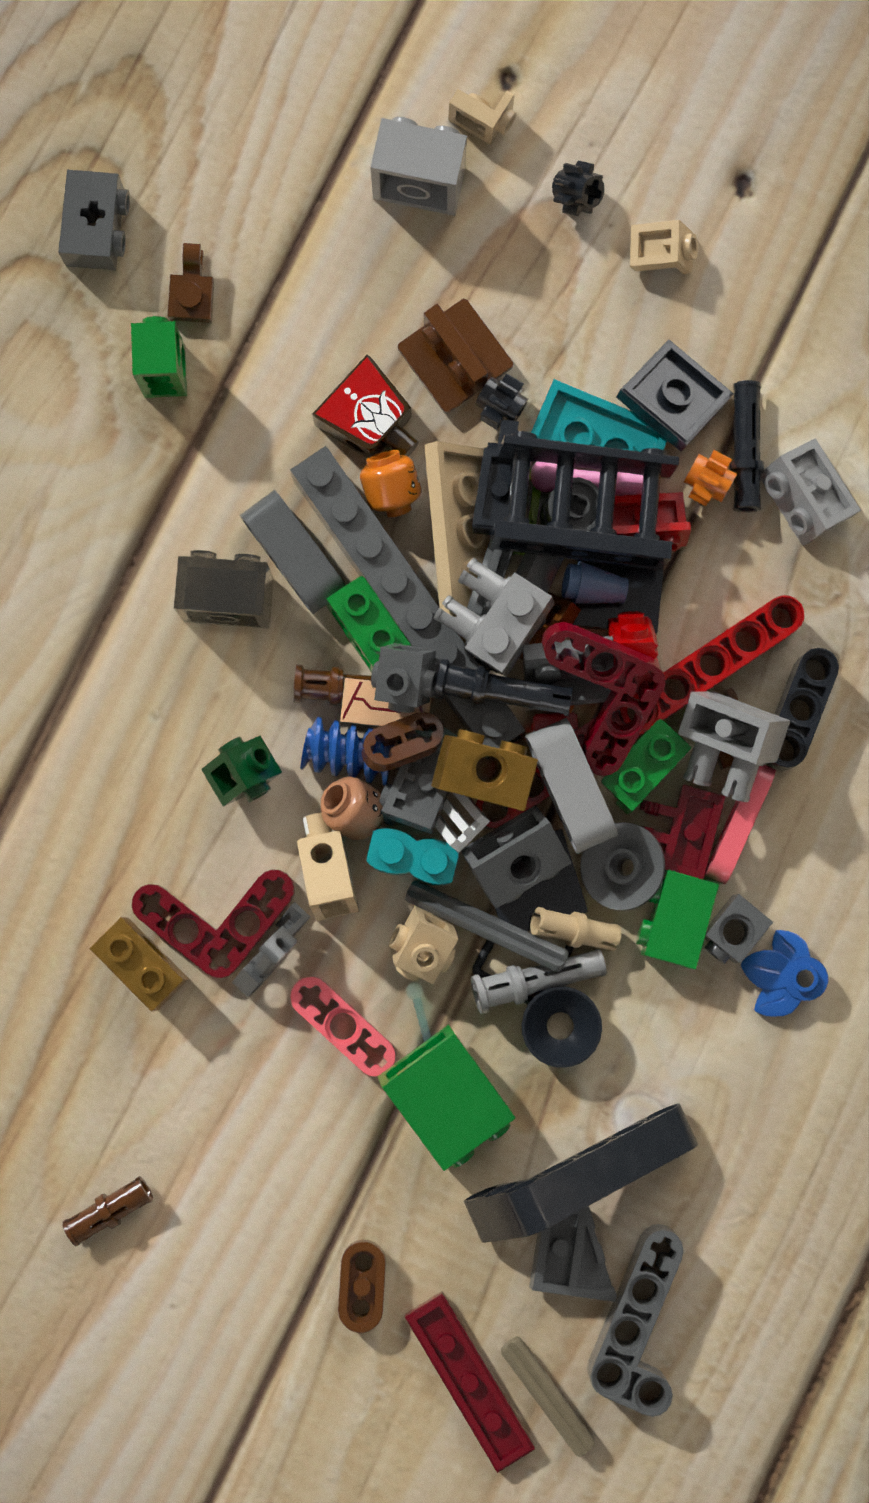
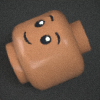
[321,776,384,841]

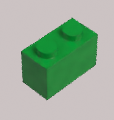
[636,870,719,970]

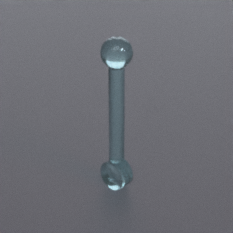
[406,983,431,1042]

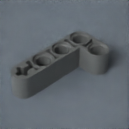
[587,1224,684,1417]

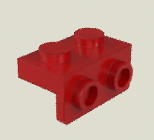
[613,492,691,552]

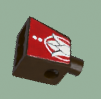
[312,354,419,458]

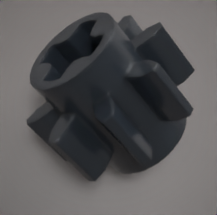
[552,160,605,217]
[475,373,529,430]

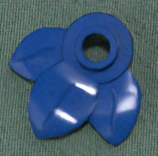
[741,930,829,1017]

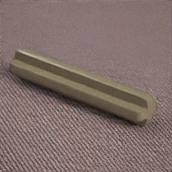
[501,1336,595,1457]

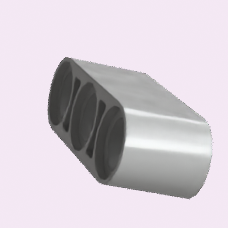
[525,718,618,854]

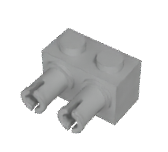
[434,558,555,677]
[678,691,790,802]

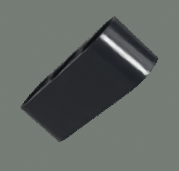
[766,648,839,771]

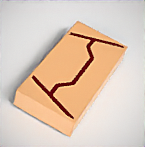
[340,678,431,731]

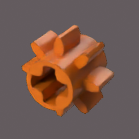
[684,450,737,506]

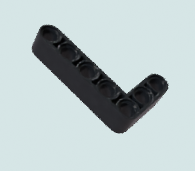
[464,1103,698,1243]

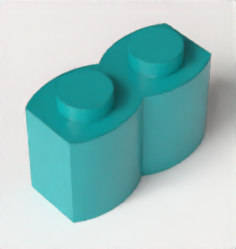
[366,828,459,885]

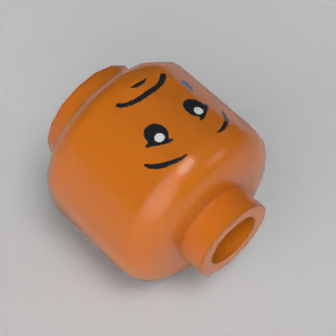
[360,450,422,517]

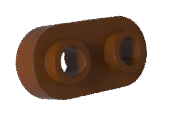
[338,1239,386,1333]

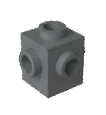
[371,643,438,713]

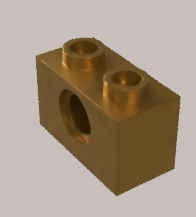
[431,729,538,811]
[89,917,189,1012]

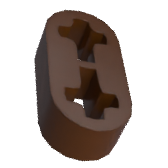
[361,712,444,772]

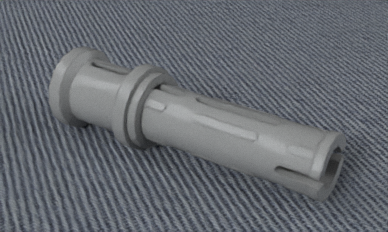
[471,948,607,1014]

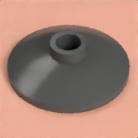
[580,822,666,910]

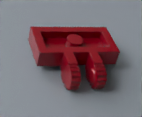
[640,784,726,879]

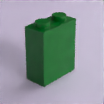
[377,1024,516,1171]

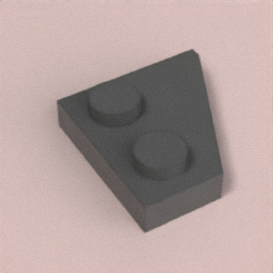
[529,1206,617,1302]

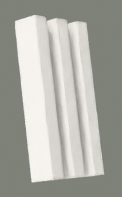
[435,793,490,852]

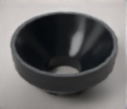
[521,986,602,1068]

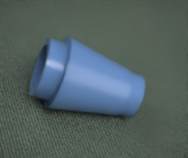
[562,561,629,604]

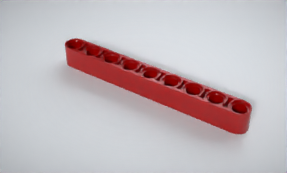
[476,595,805,830]

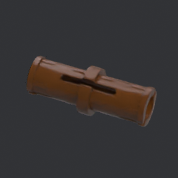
[62,1176,153,1246]

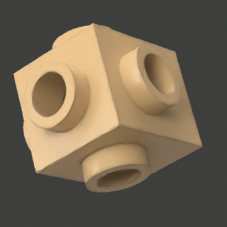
[389,906,458,984]

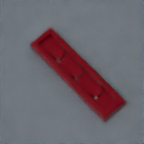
[404,1291,535,1473]

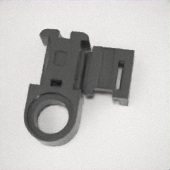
[232,902,310,997]

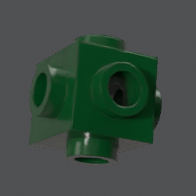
[201,735,283,807]

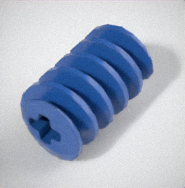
[300,717,395,786]

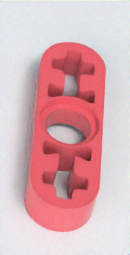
[704,765,776,885]
[290,977,396,1076]

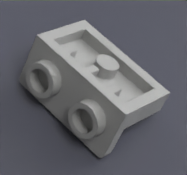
[760,438,861,545]

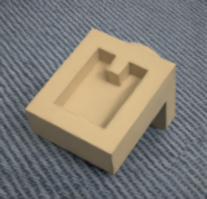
[448,89,517,145]
[630,220,698,274]

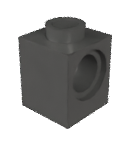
[704,894,773,964]

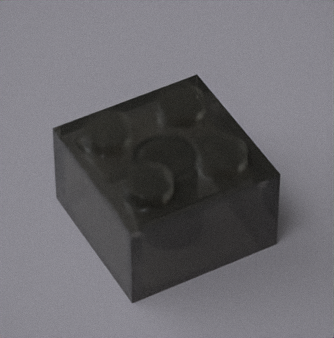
[174,550,274,629]

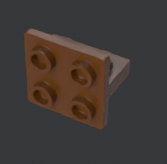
[398,299,513,414]

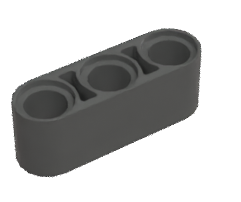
[240,490,346,615]

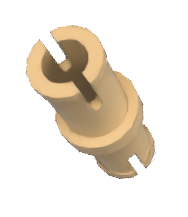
[530,907,621,952]

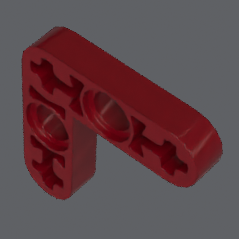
[542,622,665,776]
[131,869,295,978]

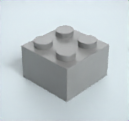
[370,117,467,216]

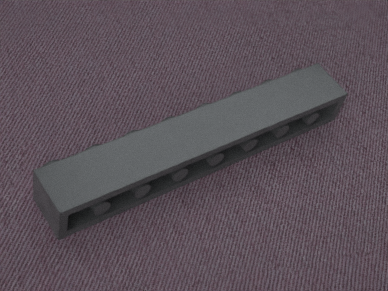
[290,446,525,760]

